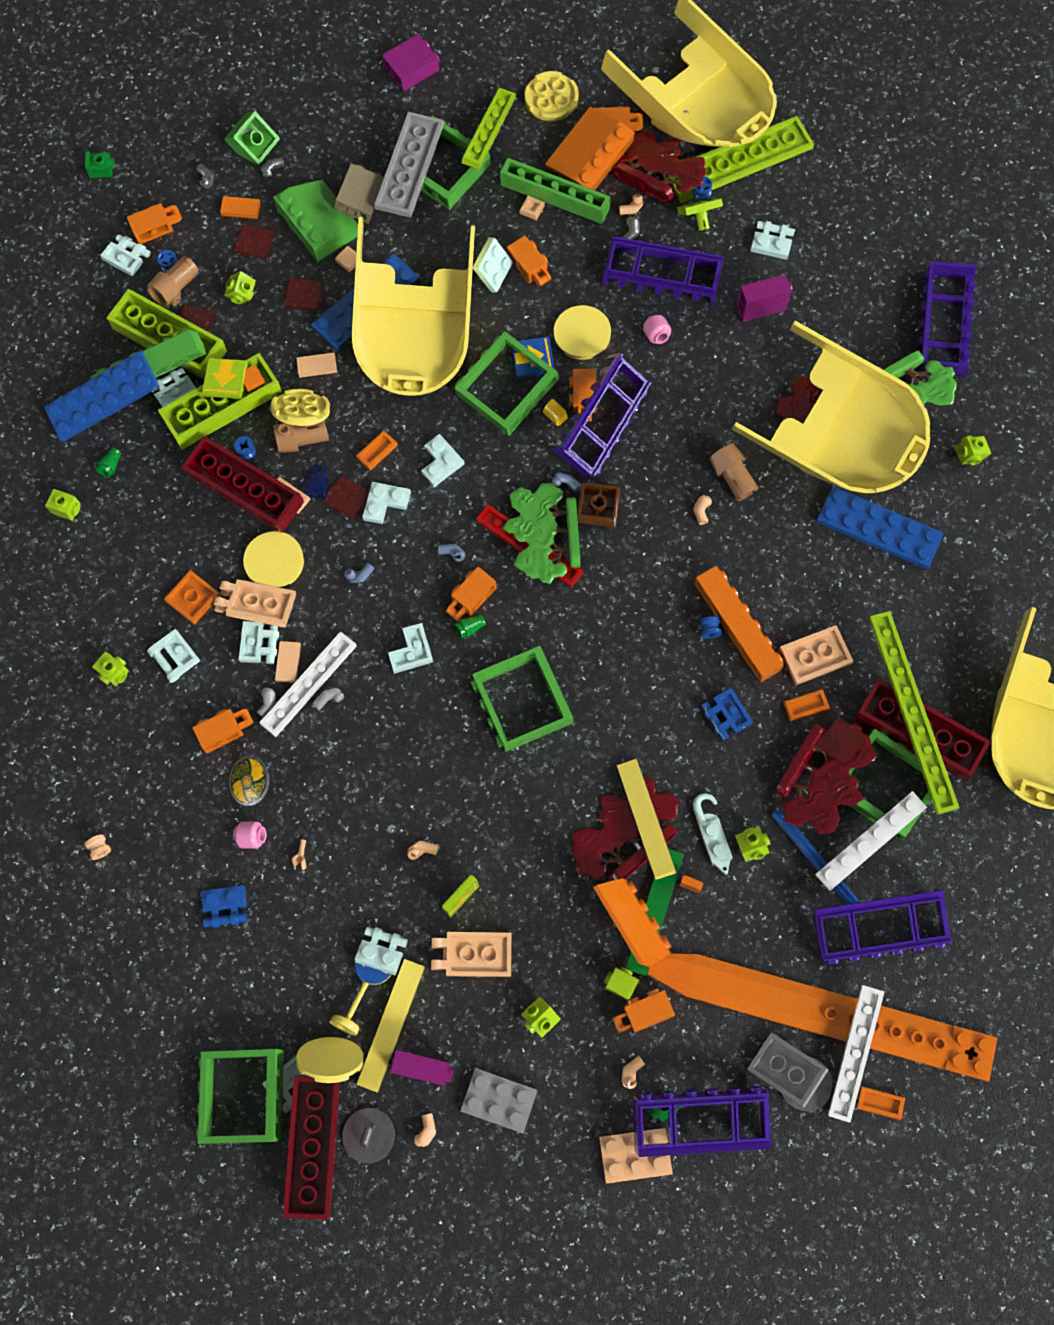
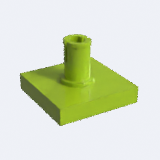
[677,198,723,231]

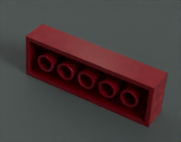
[181,436,304,533]
[855,678,991,782]
[283,1075,340,1220]

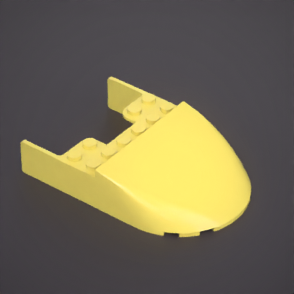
[601,0,777,147]
[352,217,475,396]
[732,321,930,493]
[991,607,1054,810]

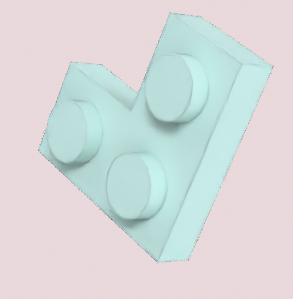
[421,434,464,487]
[363,482,411,524]
[388,623,433,674]

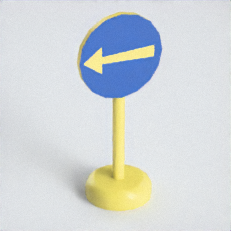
[330,963,392,1036]

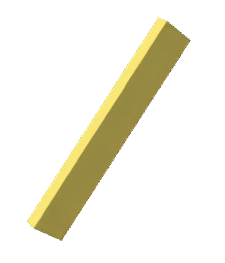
[617,759,676,880]
[357,959,425,1092]

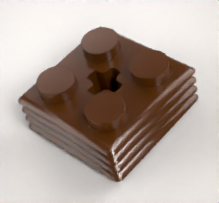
[577,482,621,527]

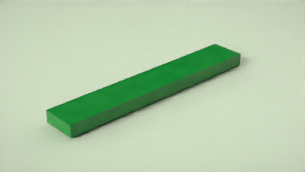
[626,849,684,977]

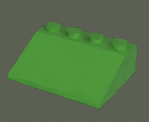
[273,180,364,262]

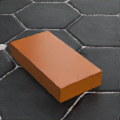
[220,196,261,219]
[356,430,398,471]
[783,689,830,722]
[856,1086,905,1120]

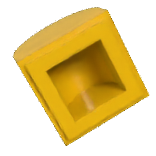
[543,399,568,426]

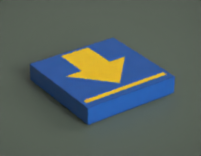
[512,336,555,379]

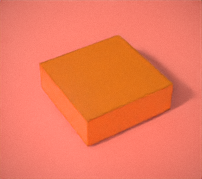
[243,365,265,392]
[679,875,704,893]

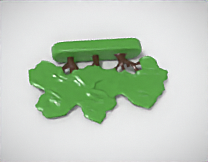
[884,351,957,406]
[503,483,580,584]

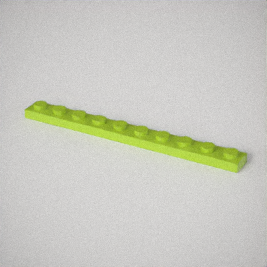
[869,611,959,815]

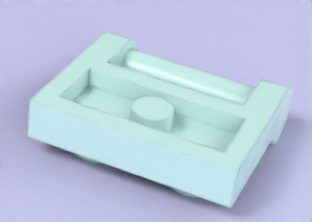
[147,629,200,683]

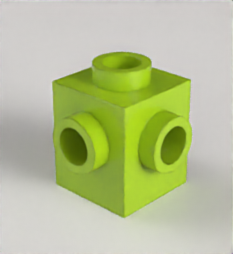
[224,271,256,304]
[954,435,991,465]
[92,651,129,686]
[735,827,770,862]
[521,997,561,1037]

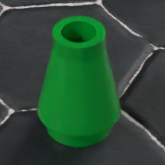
[96,448,121,478]
[454,614,486,639]

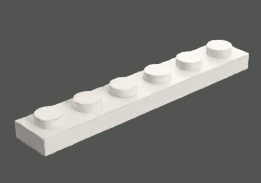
[259,632,356,737]
[815,791,927,891]
[827,985,884,1122]

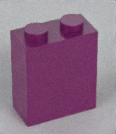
[382,34,440,92]
[737,275,793,322]
[391,1050,454,1087]

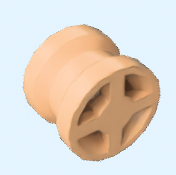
[84,835,111,860]

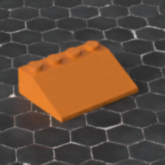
[545,107,635,191]
[593,878,672,967]

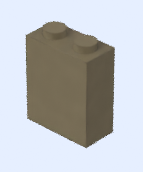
[334,163,384,224]

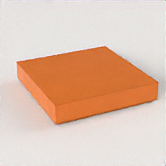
[164,570,221,625]

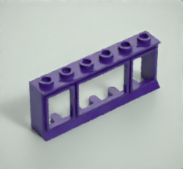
[603,236,724,306]
[918,261,977,377]
[552,353,651,478]
[811,888,952,965]
[632,1086,772,1157]

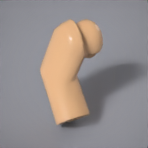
[619,194,644,215]
[693,495,712,525]
[407,841,439,860]
[622,1056,645,1089]
[414,1113,436,1147]

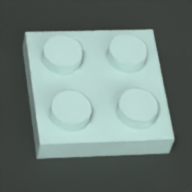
[473,237,513,293]

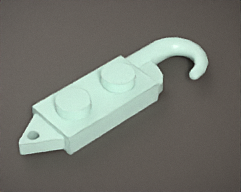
[693,793,732,875]

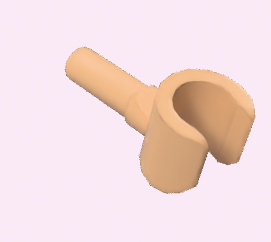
[292,840,306,870]

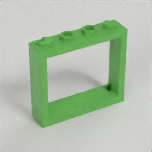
[421,115,491,210]
[454,331,559,436]
[471,646,573,752]
[849,729,931,841]
[196,1049,284,1144]

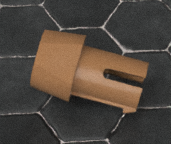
[147,256,199,307]
[273,420,329,453]
[709,443,759,501]

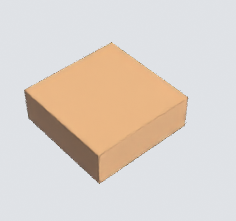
[520,196,545,220]
[335,246,357,272]

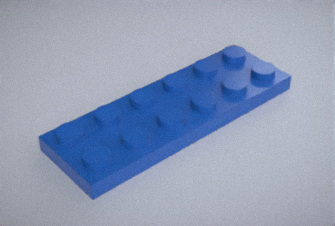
[311,254,420,352]
[44,351,160,442]
[817,486,944,570]

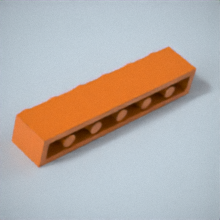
[694,566,783,683]

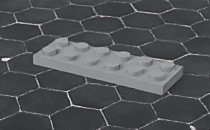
[374,112,444,218]

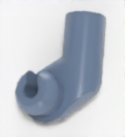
[552,472,581,492]
[438,544,466,562]
[344,563,374,583]

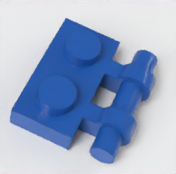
[701,688,753,741]
[201,885,247,928]

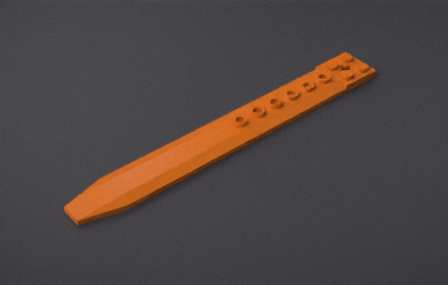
[647,954,997,1082]

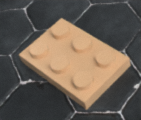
[779,625,853,685]
[599,1128,673,1184]

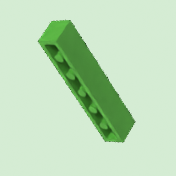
[500,158,610,224]
[90,329,206,379]

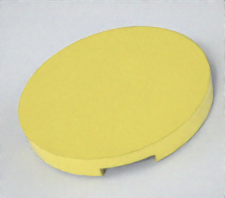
[524,71,579,121]
[554,305,611,360]
[271,389,330,426]
[243,531,304,588]
[296,1037,363,1083]

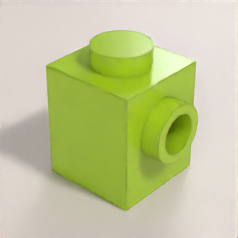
[45,489,80,521]
[604,967,639,1001]

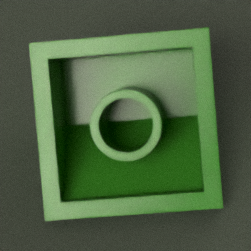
[224,111,280,165]

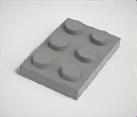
[747,1032,828,1108]
[461,1068,538,1134]

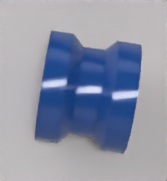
[693,176,712,201]
[157,250,178,273]
[234,436,256,460]
[699,617,722,638]

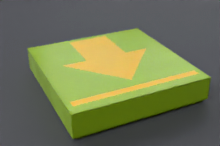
[202,358,248,399]
[442,875,479,918]

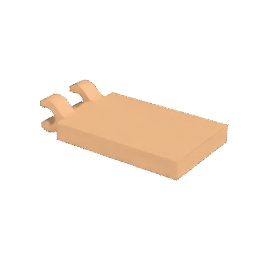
[214,579,296,628]
[431,932,511,977]

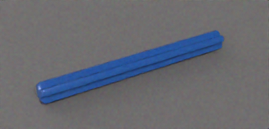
[772,808,859,904]

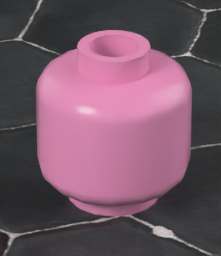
[643,315,671,344]
[233,821,266,848]

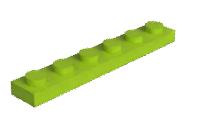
[462,88,516,169]

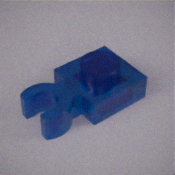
[305,463,329,499]

